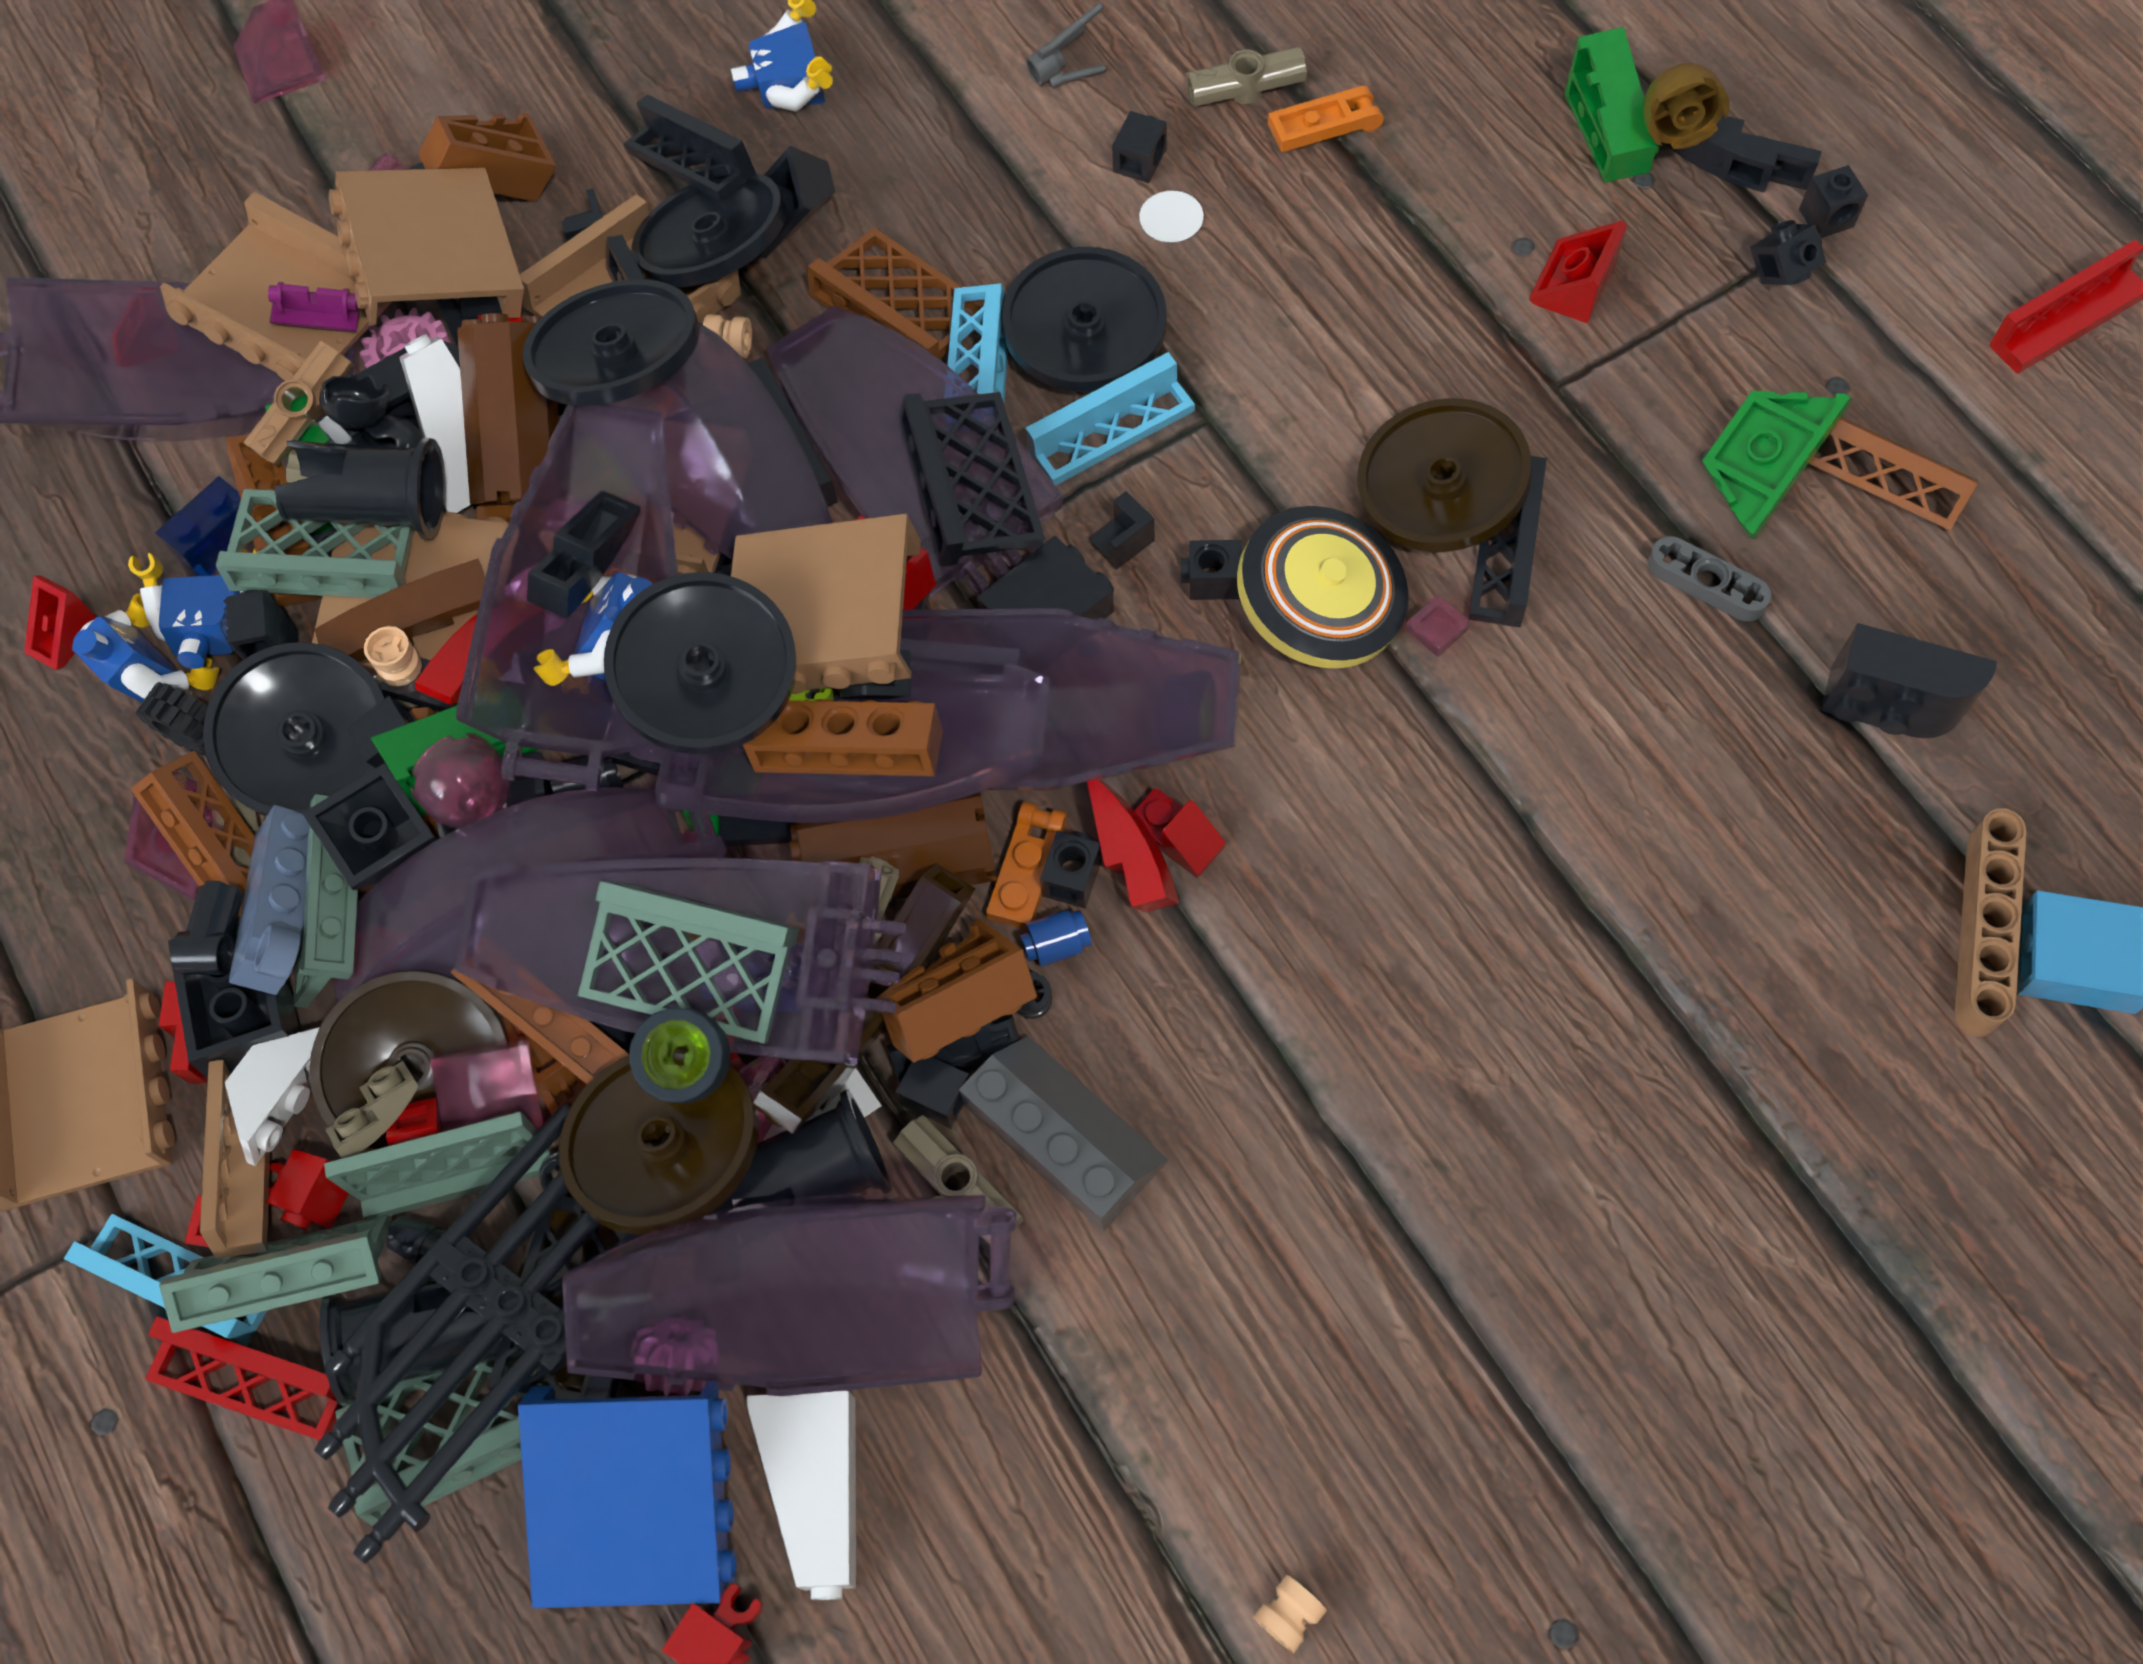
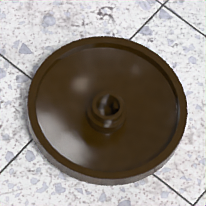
[1357,398,1532,552]
[309,971,511,1154]
[559,1045,759,1235]

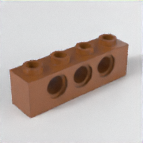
[743,699,943,777]

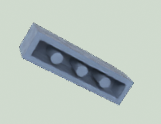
[229,805,309,995]

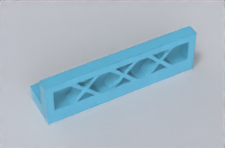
[942,283,1008,445]
[1025,352,1195,487]
[64,1214,267,1347]

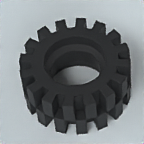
[136,682,208,756]

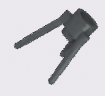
[1025,3,1106,89]

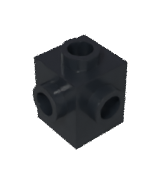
[1750,220,1826,285]

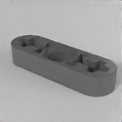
[1648,536,1771,622]

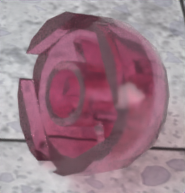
[411,733,510,828]

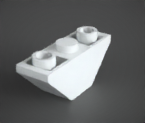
[225,1027,320,1166]

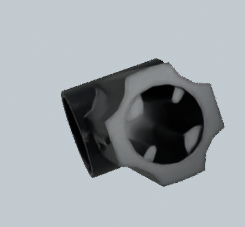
[170,881,244,975]

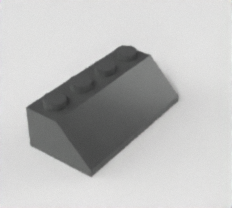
[959,1036,1168,1232]

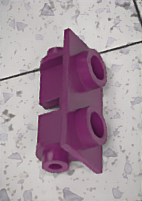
[268,282,360,332]

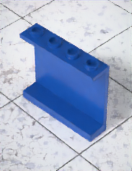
[518,1380,737,1608]

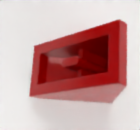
[24,575,96,670]

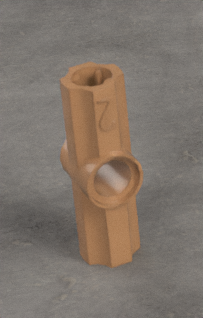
[243,341,354,467]

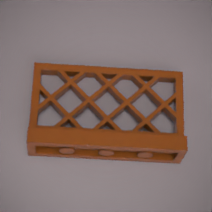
[808,228,984,378]

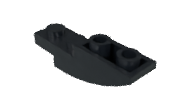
[1665,115,1822,193]

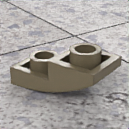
[325,1061,419,1159]

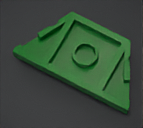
[1702,391,1851,540]

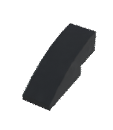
[527,490,641,618]

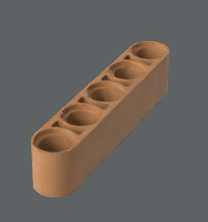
[1955,808,2026,1037]

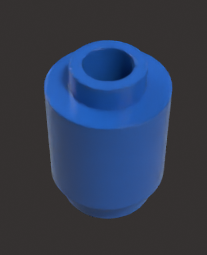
[1020,909,1092,968]

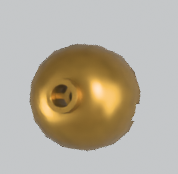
[1643,63,1729,149]

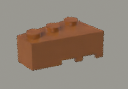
[418,113,556,202]
[876,919,1037,1063]

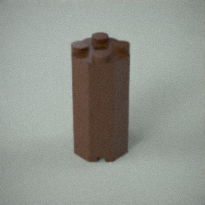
[457,313,564,505]
[790,783,997,915]

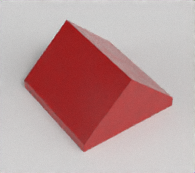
[1529,220,1627,324]

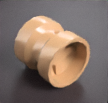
[701,314,752,359]
[364,626,422,687]
[1253,1575,1327,1653]

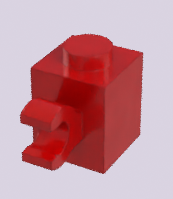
[266,1149,349,1231]
[661,1583,764,1664]

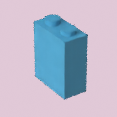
[2018,891,2143,1014]

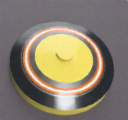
[1237,506,1409,668]

